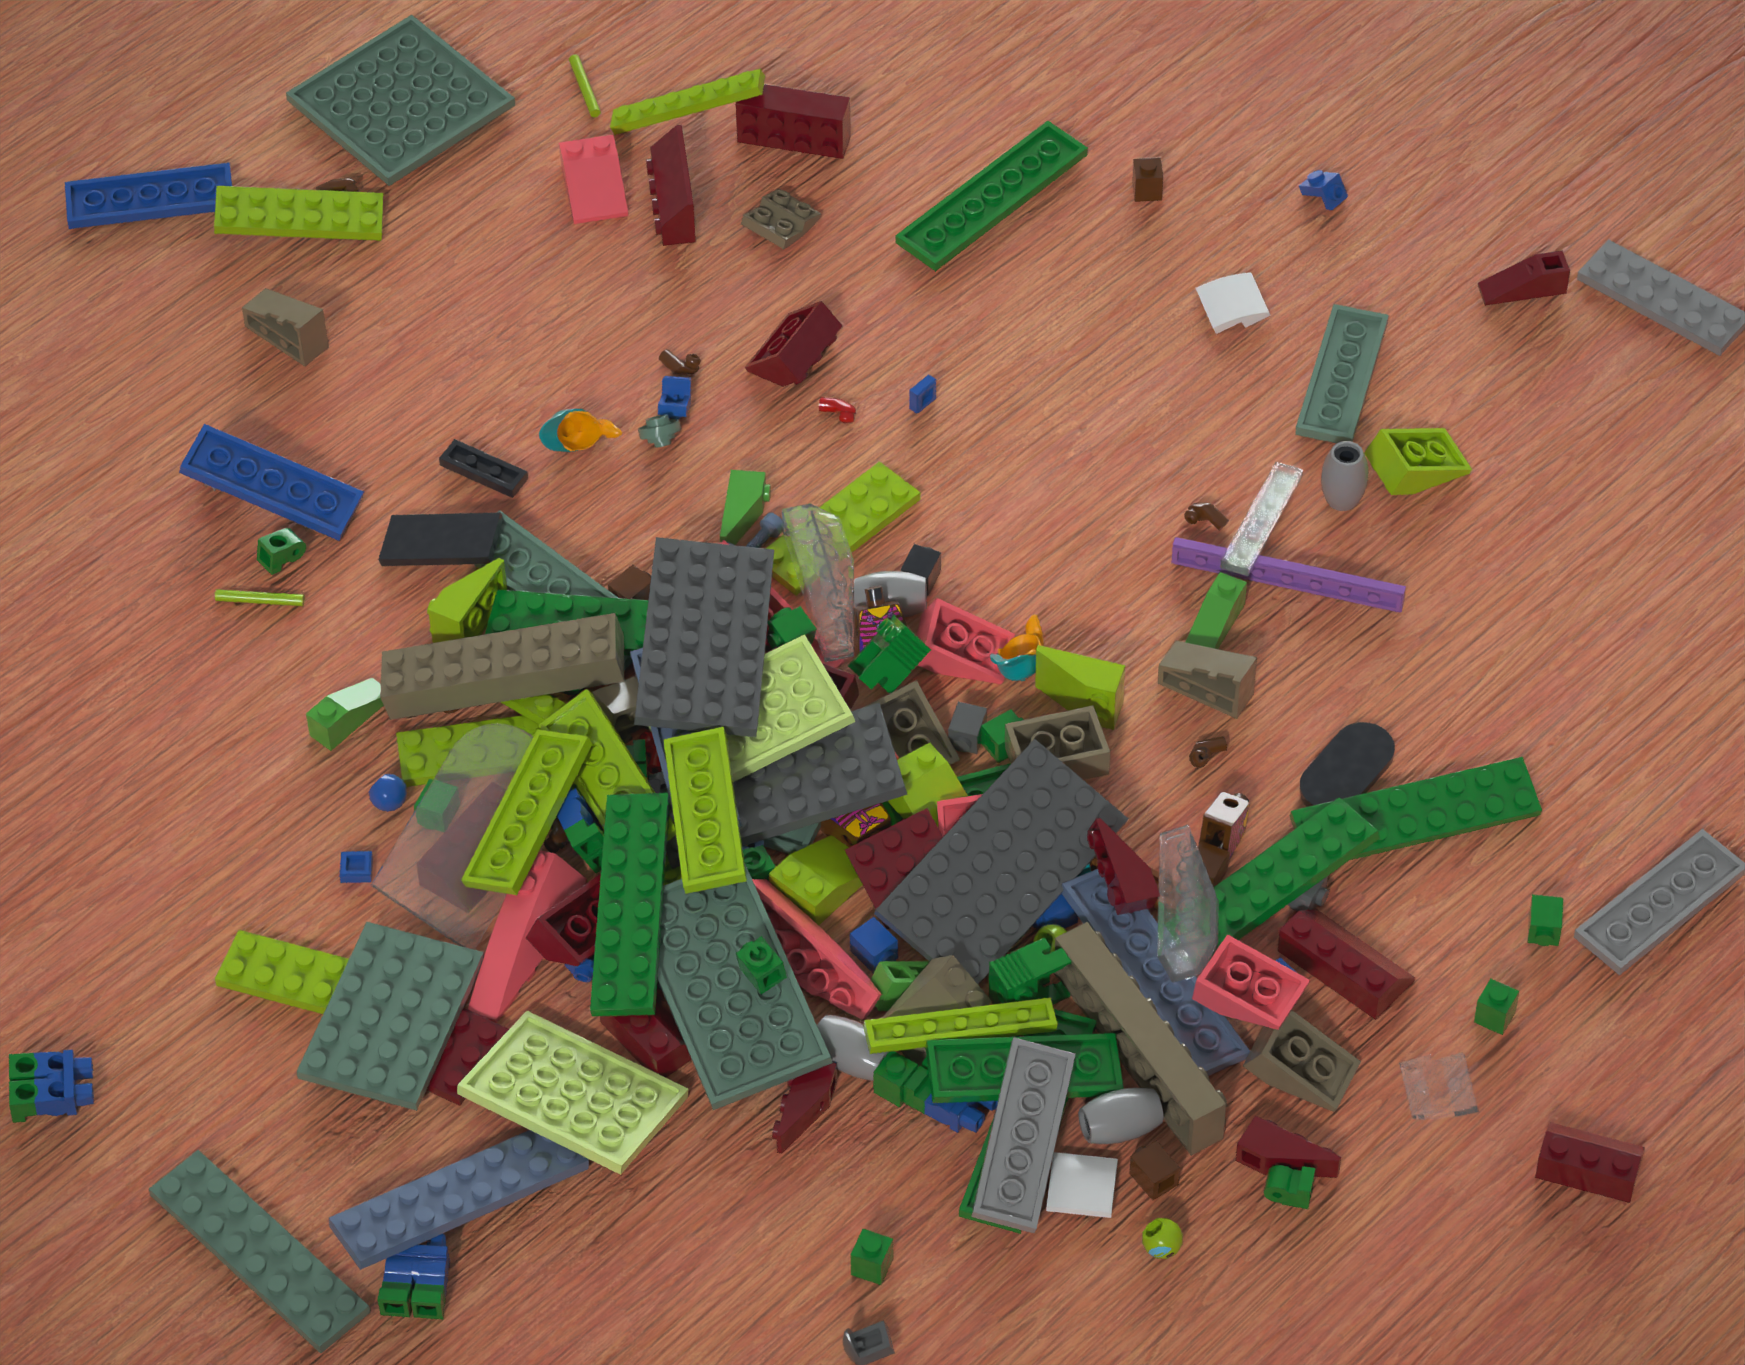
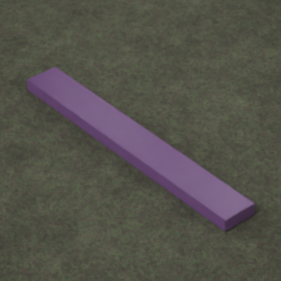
[1172,537,1406,612]

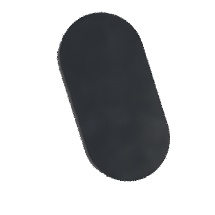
[1300,722,1395,807]

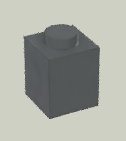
[948,702,987,754]

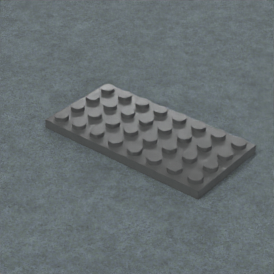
[634,537,774,737]
[648,703,907,869]
[874,739,1129,985]

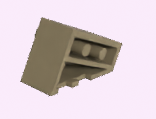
[242,288,329,366]
[1158,641,1257,719]
[592,676,649,744]

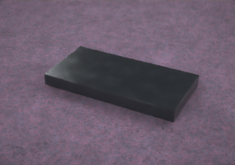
[378,512,503,566]

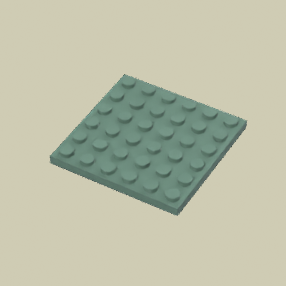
[286,15,515,186]

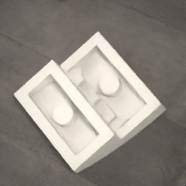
[1196,273,1271,334]
[1046,1152,1118,1218]

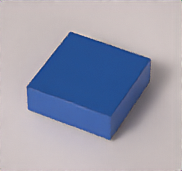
[909,374,936,414]
[339,851,373,883]

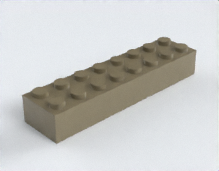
[380,613,624,720]
[1054,922,1227,1156]

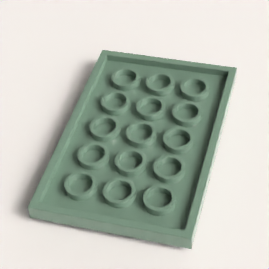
[296,922,484,1111]

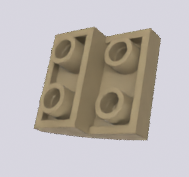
[741,189,821,249]

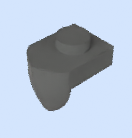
[1288,876,1329,912]
[843,1320,895,1365]

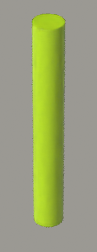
[569,55,601,117]
[215,589,305,606]

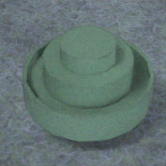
[638,414,681,447]

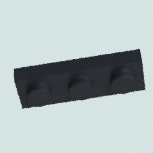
[439,439,528,498]

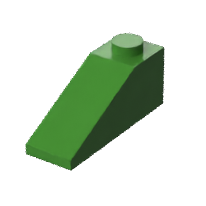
[720,470,771,545]
[1185,572,1247,649]
[306,678,384,751]
[871,961,929,1011]

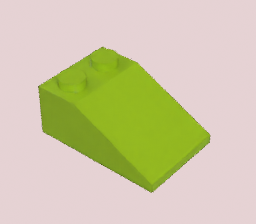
[1364,428,1472,495]
[427,558,507,643]
[1035,645,1125,730]
[888,743,968,827]
[769,835,862,925]

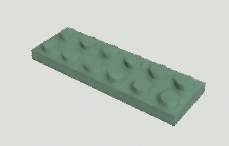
[1295,304,1389,443]

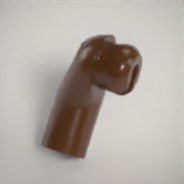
[316,178,358,192]
[659,349,701,374]
[1184,503,1229,531]
[1189,736,1227,768]
[544,816,569,853]

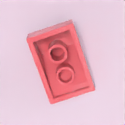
[559,135,628,224]
[916,598,1015,684]
[1192,934,1310,1030]

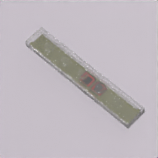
[1220,462,1303,576]

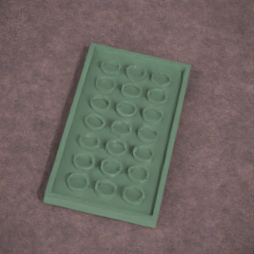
[657,863,832,1110]

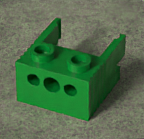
[848,615,931,694]
[989,938,1072,1005]

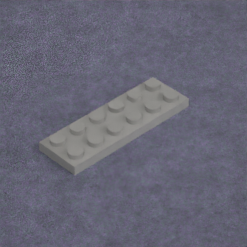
[1577,239,1745,356]
[1574,829,1745,975]
[971,1037,1075,1233]

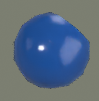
[368,774,408,812]

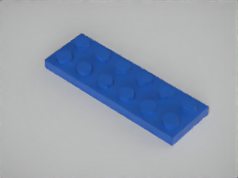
[65,162,232,229]
[179,424,364,541]

